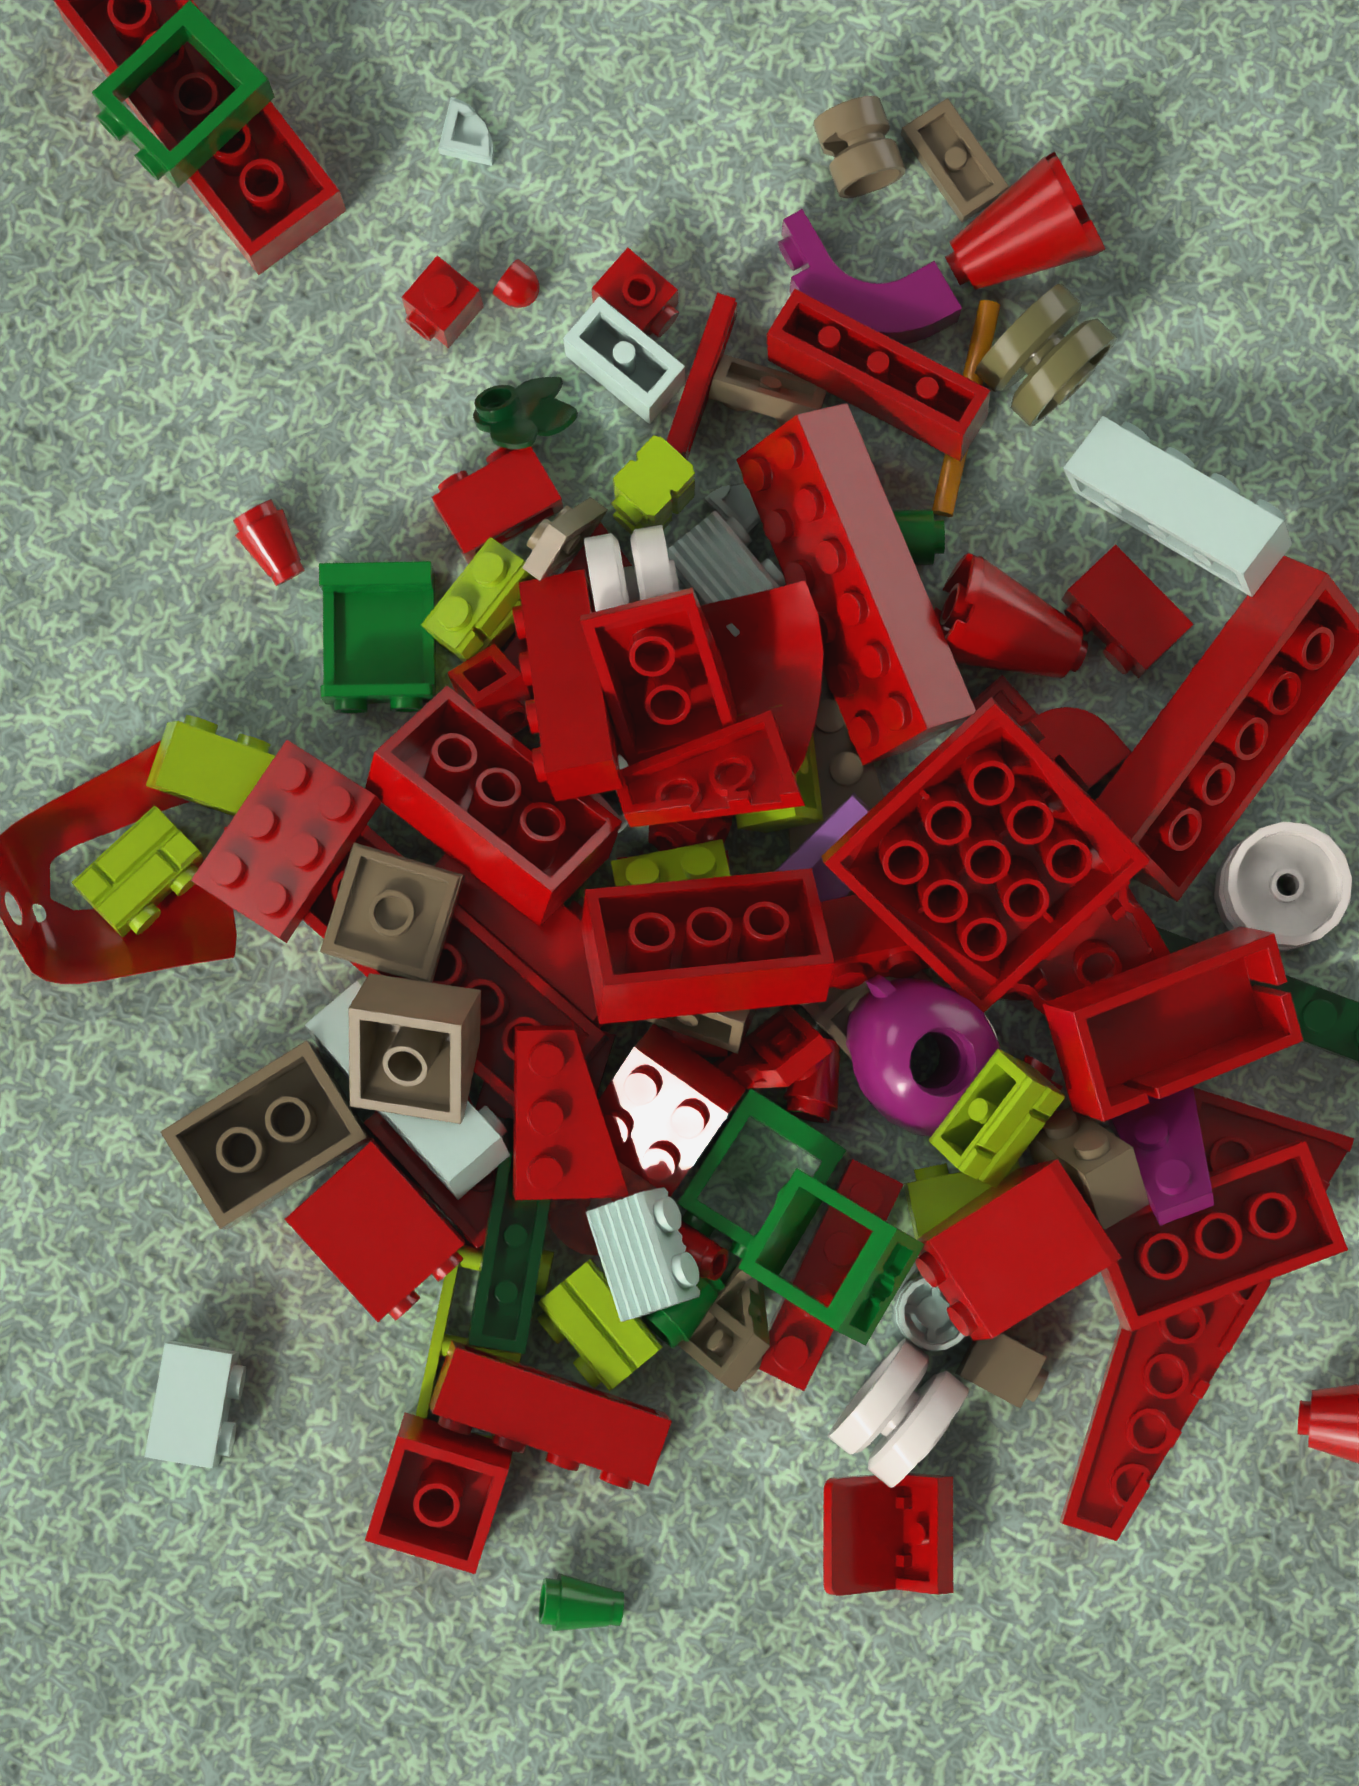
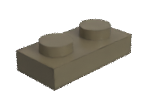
[901,98,1009,223]
[708,354,827,424]
[522,497,608,581]

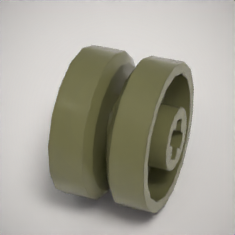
[975,284,1117,427]

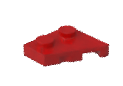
[712,1005,833,1089]

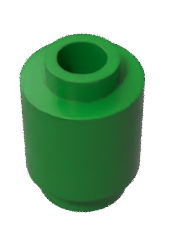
[892,509,945,566]

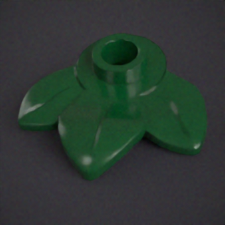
[473,377,578,449]

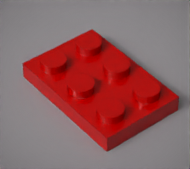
[191,740,382,943]

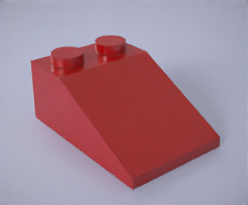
[580,587,737,766]

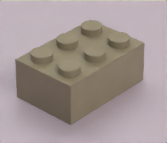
[160,1040,373,1229]

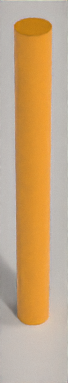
[932,300,1001,517]

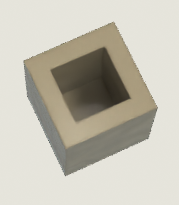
[955,1333,1049,1409]

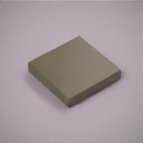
[320,843,465,983]

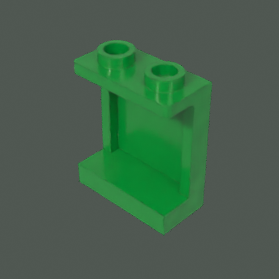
[319,561,436,714]

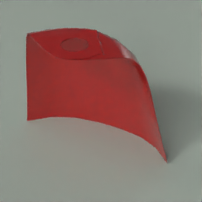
[613,580,824,775]
[0,740,237,984]

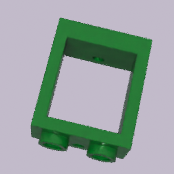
[92,0,275,188]
[677,1089,846,1259]
[738,1168,925,1346]

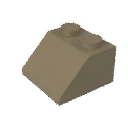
[348,973,481,1124]

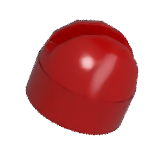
[492,259,540,308]

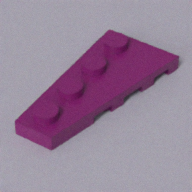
[1108,1082,1214,1226]

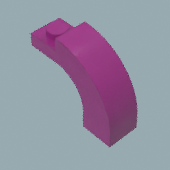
[778,209,962,345]

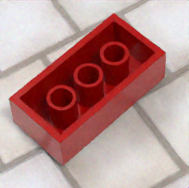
[365,685,622,927]
[581,868,835,1024]
[1101,1141,1348,1332]

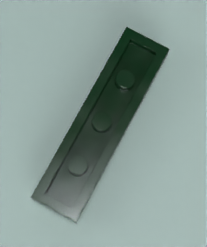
[466,1118,551,1355]

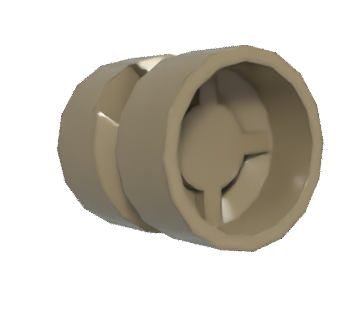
[813,96,906,198]

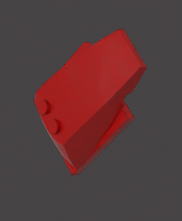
[821,697,1171,1016]

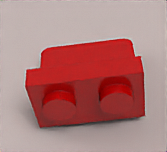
[823,1473,954,1596]

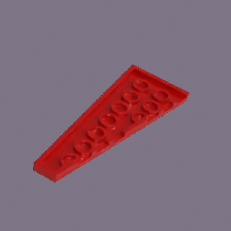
[1060,1088,1354,1541]

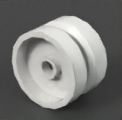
[584,525,679,611]
[1214,821,1352,953]
[827,1338,969,1488]

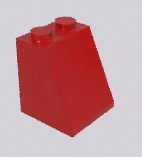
[284,1138,465,1322]
[915,1159,1122,1341]

